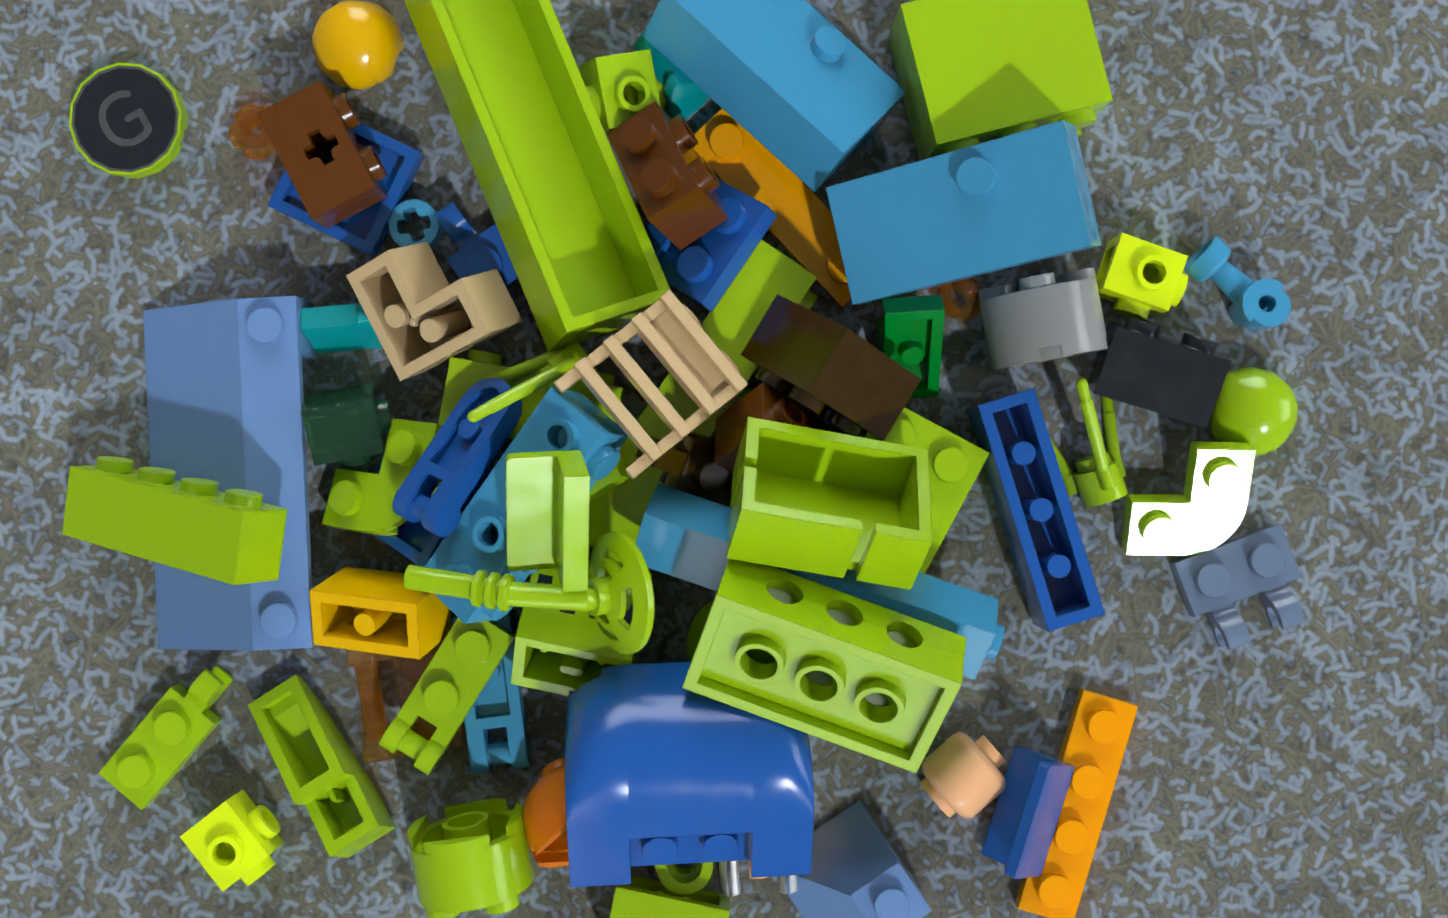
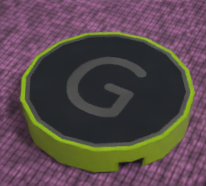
[69,63,188,179]

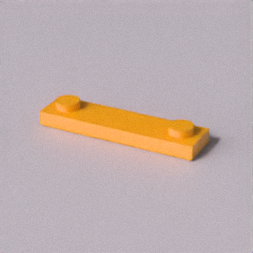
[693,109,851,309]

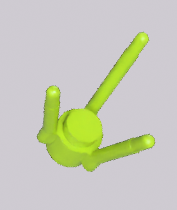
[467,341,598,423]
[1050,378,1128,507]

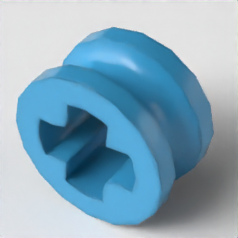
[388,199,444,249]

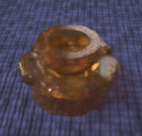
[229,104,276,160]

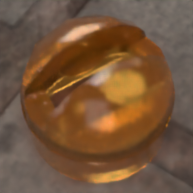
[936,277,984,322]

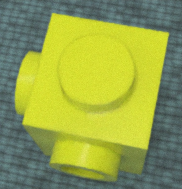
[1096,233,1188,320]
[180,789,285,892]

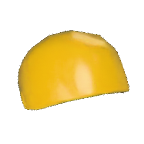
[312,0,404,90]

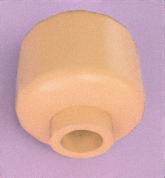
[919,732,1006,818]

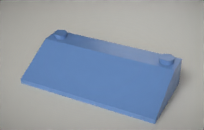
[143,296,318,651]

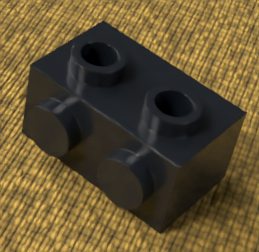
[1088,316,1231,428]

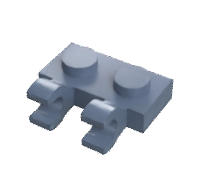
[1169,524,1305,650]

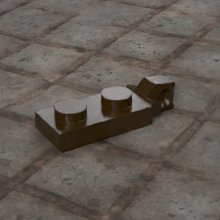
[635,431,733,508]

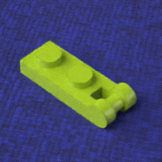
[379,618,516,775]

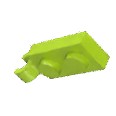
[98,664,235,810]

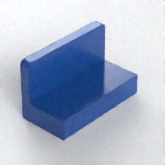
[981,745,1075,879]

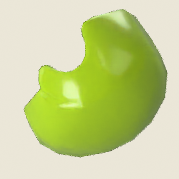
[1209,365,1298,456]

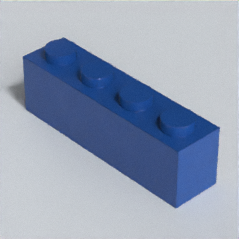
[966,388,1105,632]

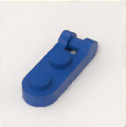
[392,377,523,537]

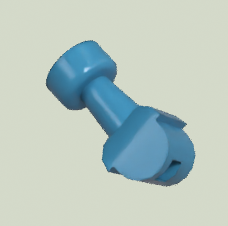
[1184,235,1291,331]

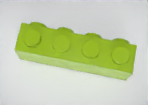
[62,456,287,585]

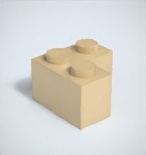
[346,242,523,381]

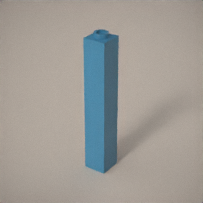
[636,483,1005,680]

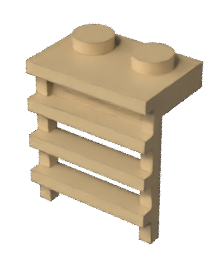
[554,289,748,480]

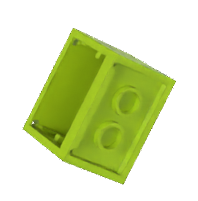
[888,0,1113,161]

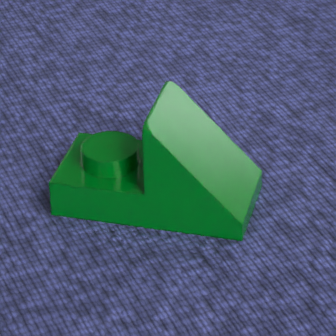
[876,294,945,399]

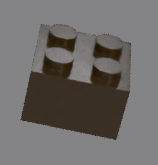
[741,294,921,441]

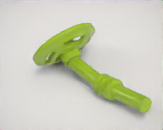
[403,531,655,654]

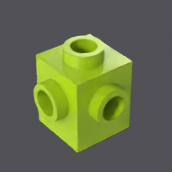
[579,49,666,133]

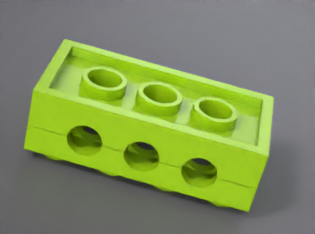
[682,559,966,773]

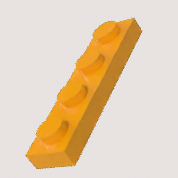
[1015,687,1138,918]

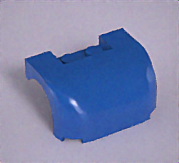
[565,662,814,887]

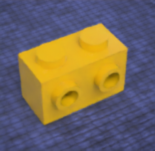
[309,566,452,660]

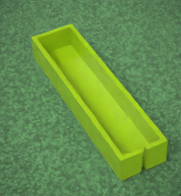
[404,0,670,352]

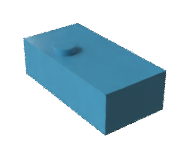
[643,0,906,193]
[826,120,1102,305]

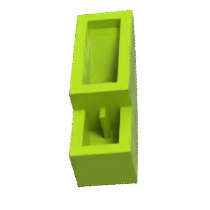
[248,674,396,858]

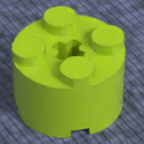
[407,798,535,918]

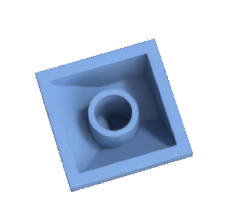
[775,799,932,918]

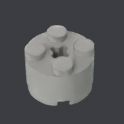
[977,268,1108,371]

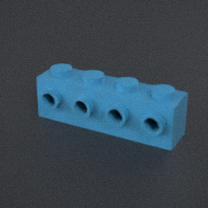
[425,387,628,624]

